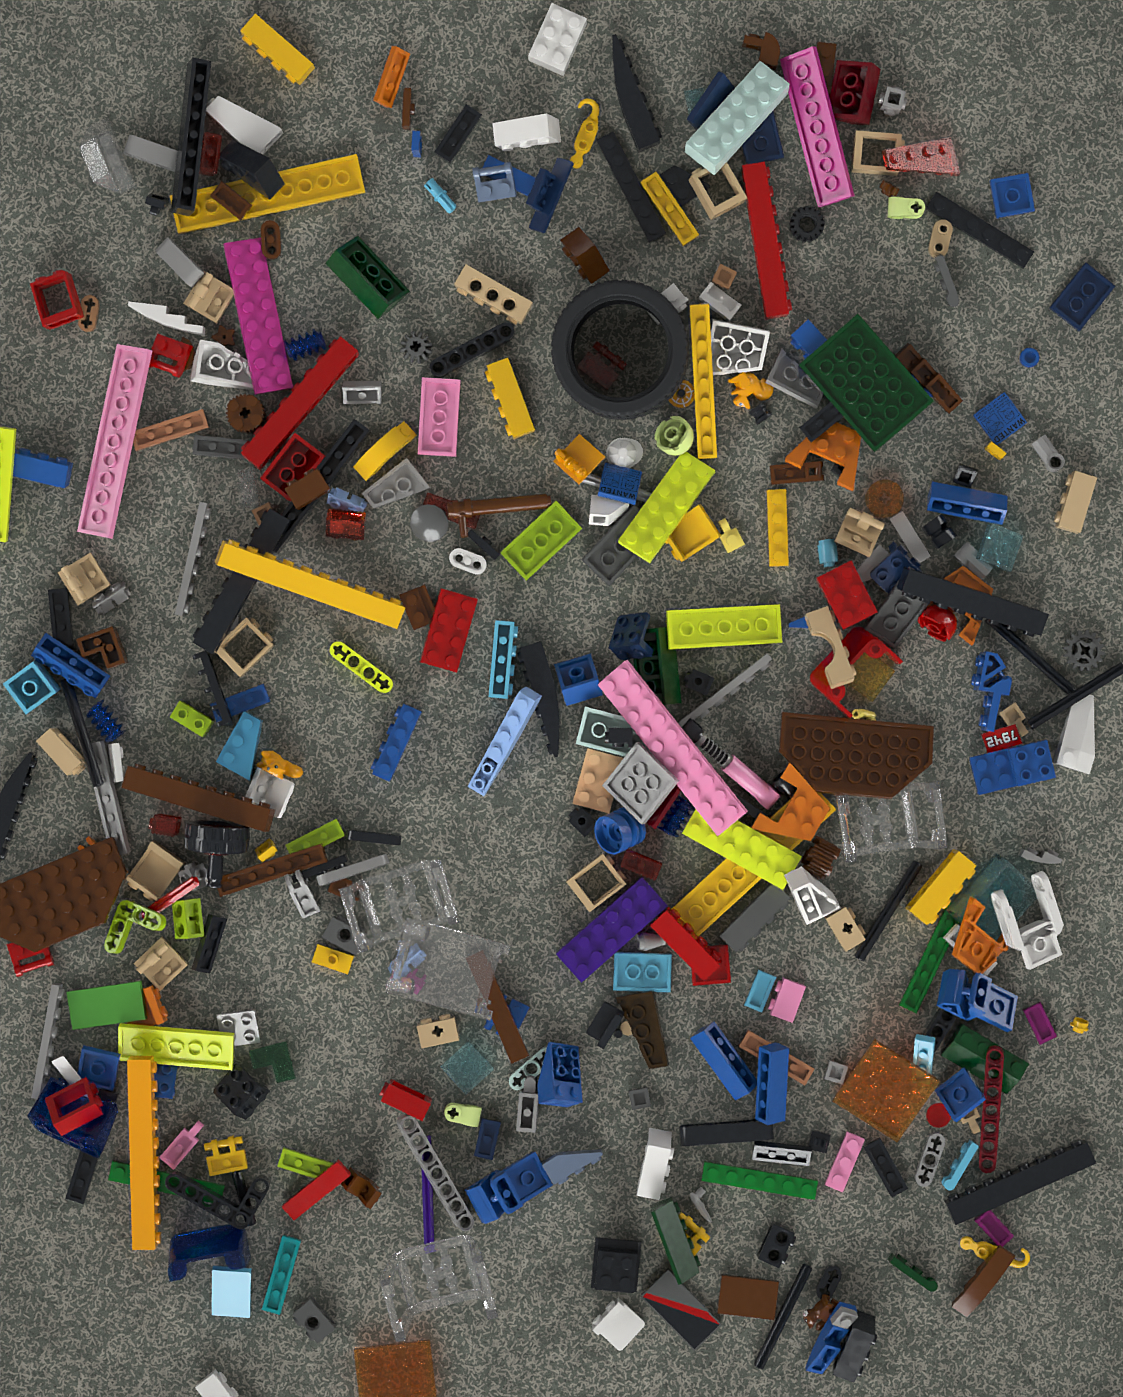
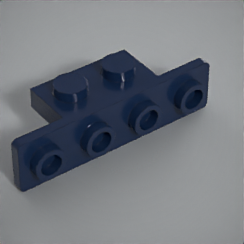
[526,158,574,233]

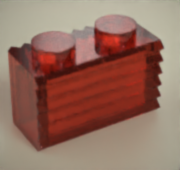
[199,132,222,176]
[326,508,366,541]
[149,813,182,837]
[620,849,662,881]

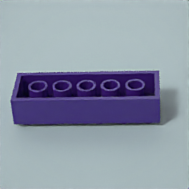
[556,876,668,983]

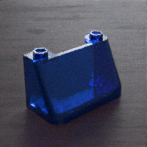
[27,1077,119,1158]
[168,1224,251,1282]

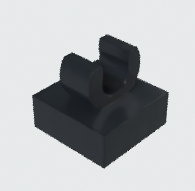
[145,193,169,216]
[808,1130,831,1154]

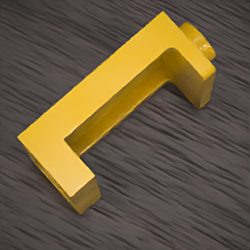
[665,504,722,562]

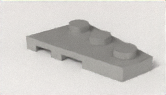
[765,349,823,409]
[362,458,430,509]

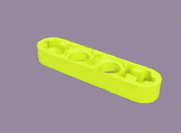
[330,642,393,693]

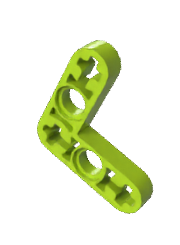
[104,900,166,954]

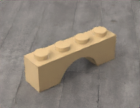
[805,606,856,689]

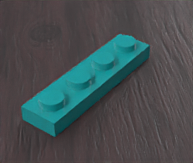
[262,1235,301,1315]

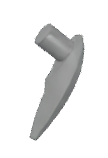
[690,1187,712,1223]

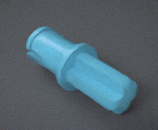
[424,178,456,213]

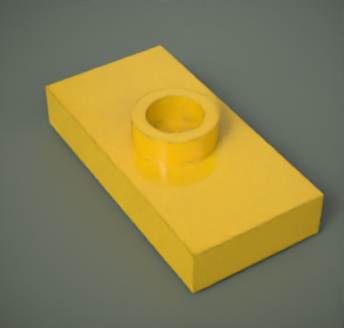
[312,944,354,974]

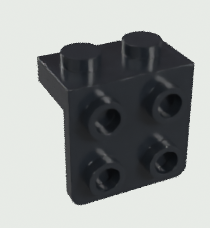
[213,1064,270,1120]

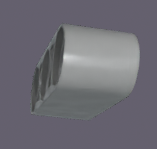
[123,135,177,172]
[155,236,205,288]

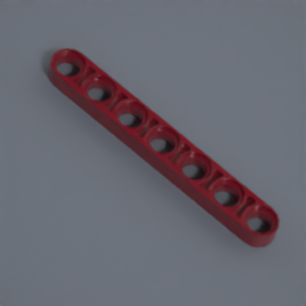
[979,1045,1004,1173]

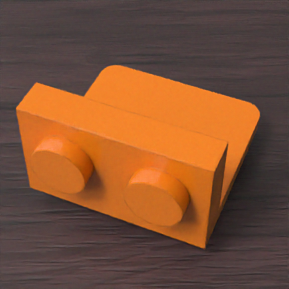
[127,985,168,1026]

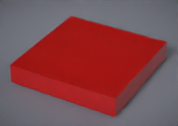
[691,944,731,986]

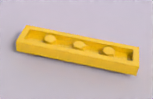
[640,172,699,246]
[766,489,789,567]

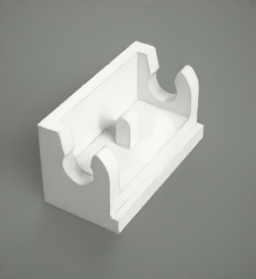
[699,282,742,322]

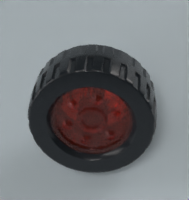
[185,820,250,888]

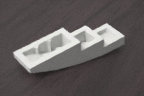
[128,301,205,336]

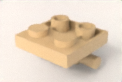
[183,271,234,324]
[835,508,885,557]
[58,553,112,605]
[134,936,189,991]

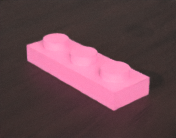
[825,1131,865,1192]

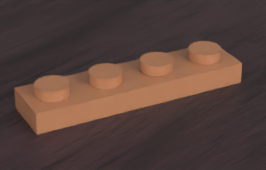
[133,409,209,451]
[739,1030,814,1085]

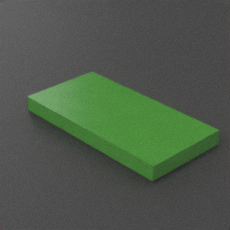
[67,981,147,1030]

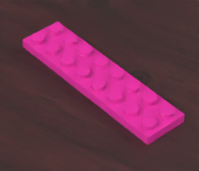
[780,46,855,208]
[223,238,293,395]

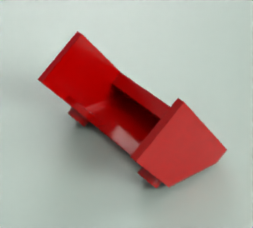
[809,627,903,718]

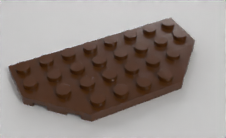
[779,712,934,799]
[0,837,127,952]

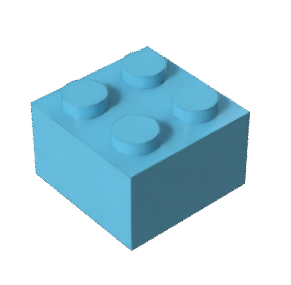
[3,660,61,714]

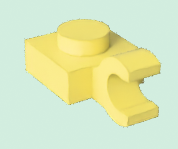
[718,518,745,553]

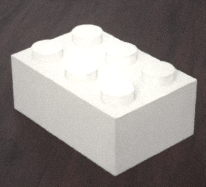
[528,3,587,76]

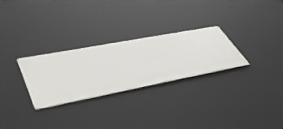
[890,511,930,563]
[51,1056,88,1101]

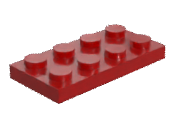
[419,588,478,673]

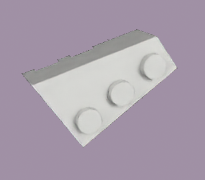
[493,113,561,151]
[784,866,841,925]
[637,1128,674,1200]

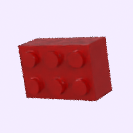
[816,560,878,630]

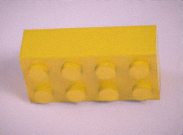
[905,849,976,925]

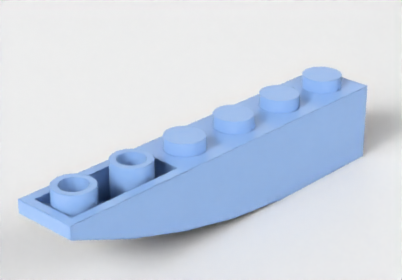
[468,686,542,796]

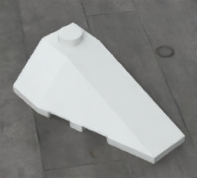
[190,340,254,390]
[1053,695,1095,774]

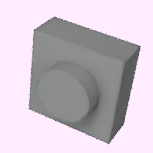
[824,1060,848,1085]
[830,1306,858,1329]

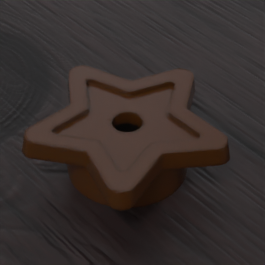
[211,325,235,346]

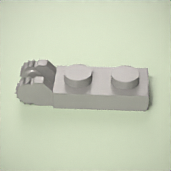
[284,870,320,919]

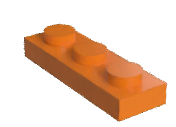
[373,46,410,108]

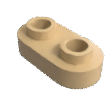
[928,220,953,258]

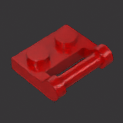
[149,334,193,378]
[6,943,54,977]

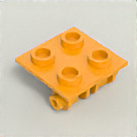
[553,434,605,484]

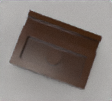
[399,584,435,630]

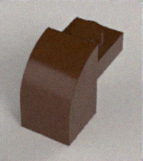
[742,32,780,70]
[341,1167,382,1209]

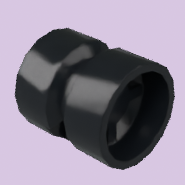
[921,514,957,550]

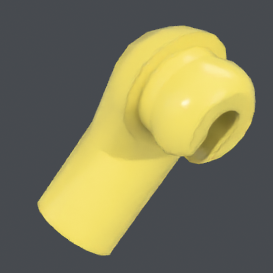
[852,709,876,721]

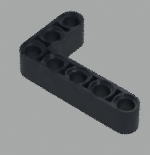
[165,1171,270,1229]

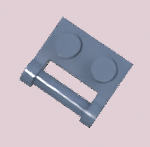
[472,162,517,203]

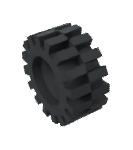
[789,206,825,243]

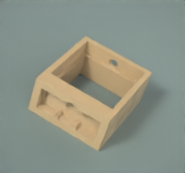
[851,130,905,176]
[689,162,747,220]
[216,617,275,677]
[36,728,86,775]
[566,853,627,912]

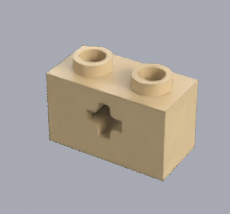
[824,906,866,952]
[417,1014,460,1049]

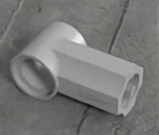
[1031,435,1065,472]
[953,542,993,580]

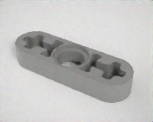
[914,1132,945,1187]

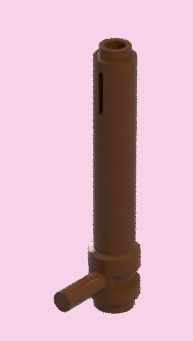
[447,494,551,538]

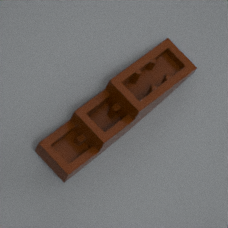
[895,343,963,414]
[952,1245,1015,1317]

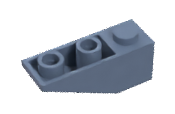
[542,1149,603,1185]

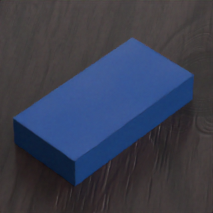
[411,131,422,158]

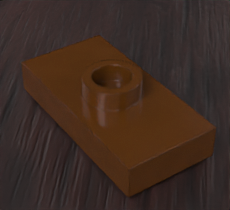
[402,88,415,130]
[210,181,252,221]

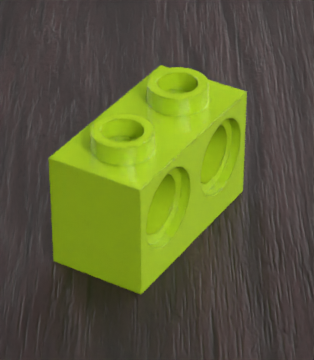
[170,701,215,737]
[172,898,204,939]

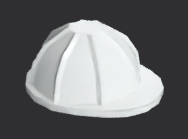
[606,438,643,468]

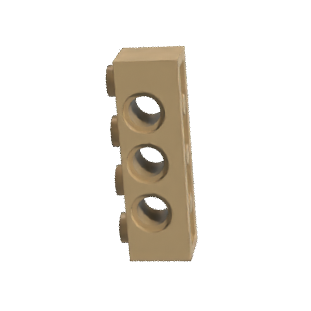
[454,264,533,325]

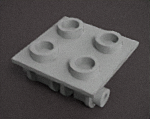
[216,1008,261,1046]

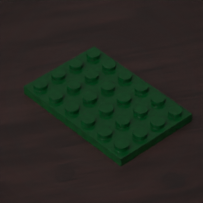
[799,314,934,453]

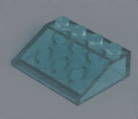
[946,853,1037,941]

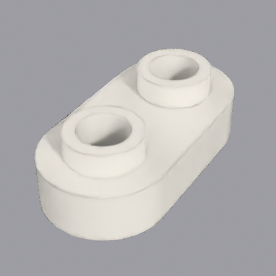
[449,548,487,575]

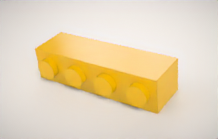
[240,14,315,85]
[484,358,535,439]

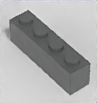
[719,883,790,952]

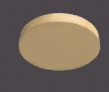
[620,1021,632,1036]

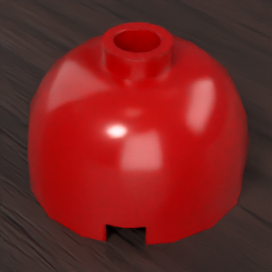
[918,605,957,641]

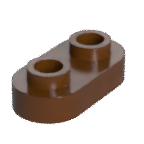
[261,220,282,260]

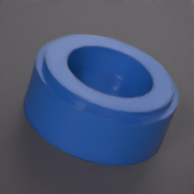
[1019,348,1039,368]

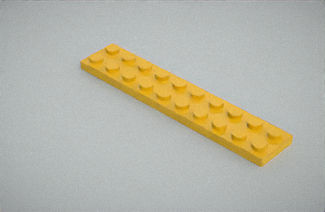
[170,154,366,234]
[671,792,836,936]

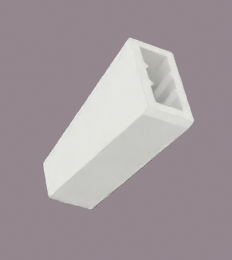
[206,96,283,154]

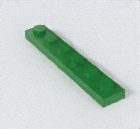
[108,1160,225,1203]
[701,1161,818,1200]

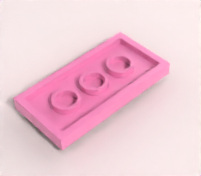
[418,377,461,457]

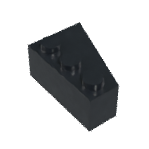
[218,140,285,200]
[833,1310,877,1383]

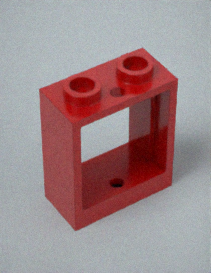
[30,270,84,330]
[45,1077,103,1136]
[379,1079,432,1121]

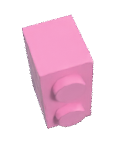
[768,977,806,1023]

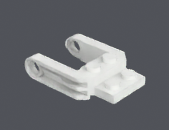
[991,871,1064,970]

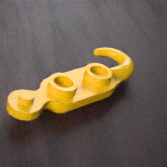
[570,98,600,169]
[960,1236,1030,1268]

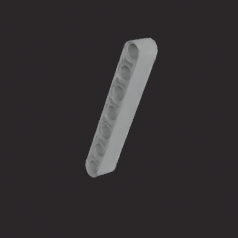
[397,1114,474,1231]

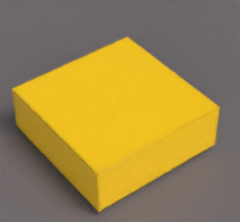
[985,441,1006,460]

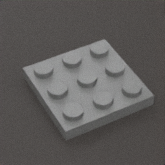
[602,742,679,824]

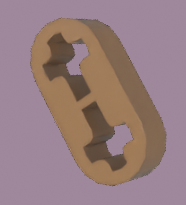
[78,295,100,332]

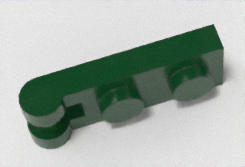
[888,1253,938,1292]

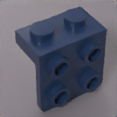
[870,542,922,594]
[608,612,654,660]

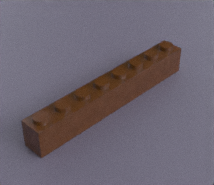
[121,763,275,832]

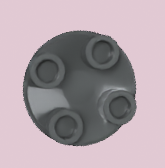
[410,504,448,542]

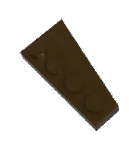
[615,990,669,1069]

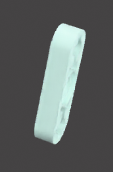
[509,1047,547,1090]

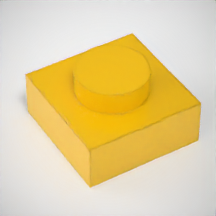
[255,838,278,863]

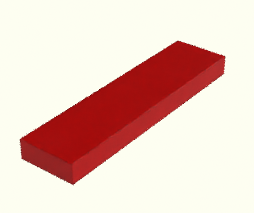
[281,1159,351,1220]

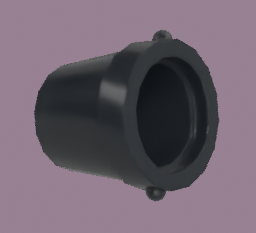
[771,770,797,799]

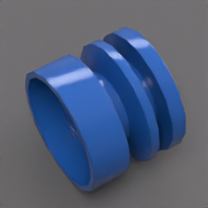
[594,807,646,855]

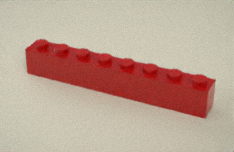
[741,162,792,320]
[241,336,359,471]

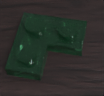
[249,1041,296,1083]

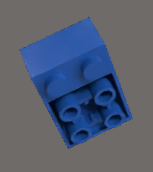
[537,1042,583,1107]

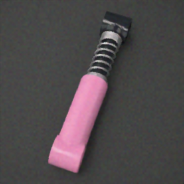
[681,718,781,810]

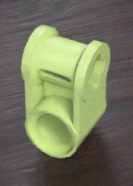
[887,197,925,219]
[444,1103,482,1127]

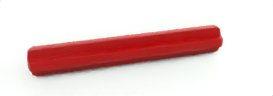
[141,876,200,919]

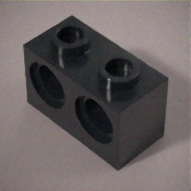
[757,1221,796,1268]

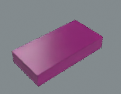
[1023,1002,1057,1045]
[974,1210,1014,1247]

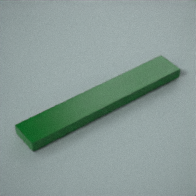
[899,903,965,1014]

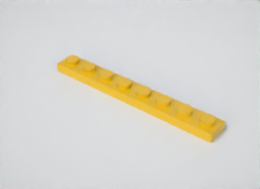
[689,303,717,459]

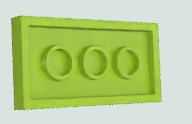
[500,501,582,581]

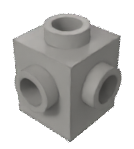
[878,86,907,116]
[178,862,208,893]

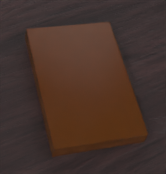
[717,1274,779,1320]

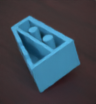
[216,711,263,781]

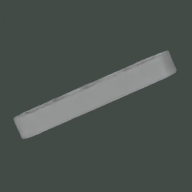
[316,854,390,886]

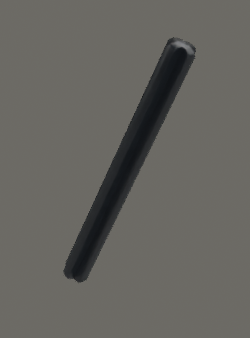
[985,618,1076,695]
[1027,663,1123,730]
[60,679,104,787]
[854,860,922,961]
[754,1263,812,1369]

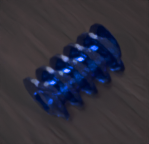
[283,328,327,361]
[86,699,127,743]
[657,795,695,837]

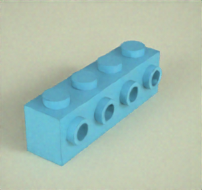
[488,620,518,699]

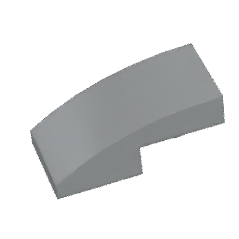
[1019,847,1062,864]

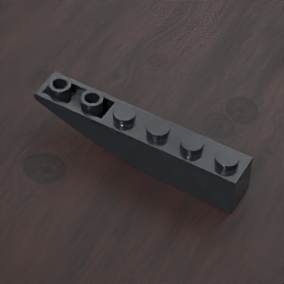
[612,34,662,153]
[517,641,559,758]
[0,752,38,862]

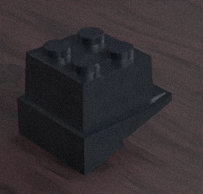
[591,1237,642,1293]

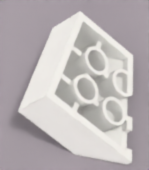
[710,319,770,376]

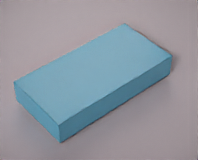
[744,969,776,1012]

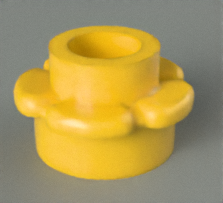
[1070,1017,1089,1034]

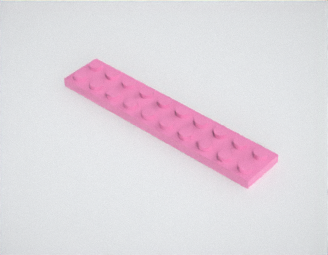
[77,344,152,539]
[598,660,748,836]

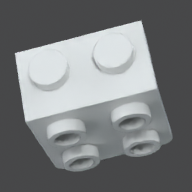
[245,767,295,818]
[592,1297,645,1351]

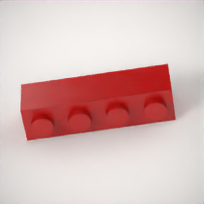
[650,906,722,981]

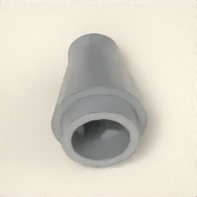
[637,932,666,951]

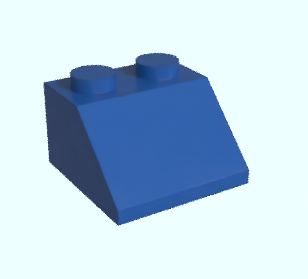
[554,654,603,706]

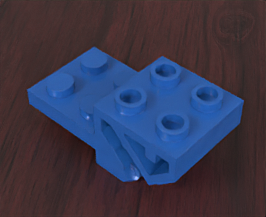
[971,651,1012,732]
[969,740,1056,795]
[937,969,1018,1032]
[464,1151,553,1224]

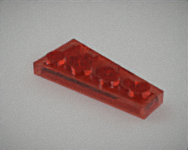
[882,137,960,176]

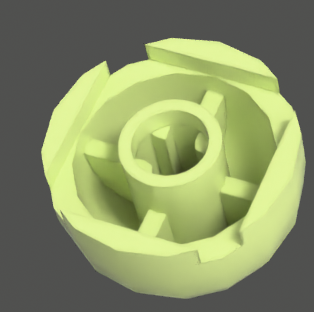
[654,416,694,456]

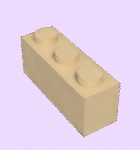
[1054,471,1097,534]

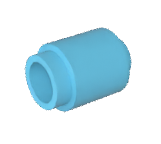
[817,539,839,567]

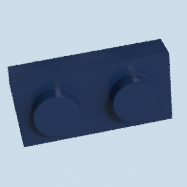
[474,1117,501,1160]

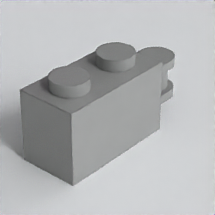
[516,1075,539,1133]

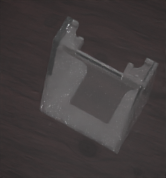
[386,918,510,1020]

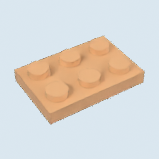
[572,748,623,814]

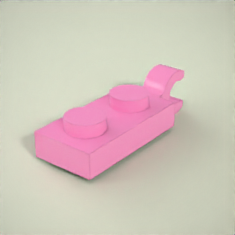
[159,1120,204,1170]

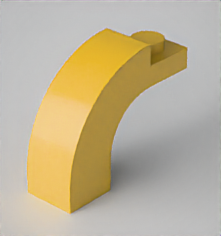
[353,421,417,481]

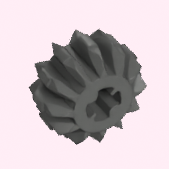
[400,331,433,364]

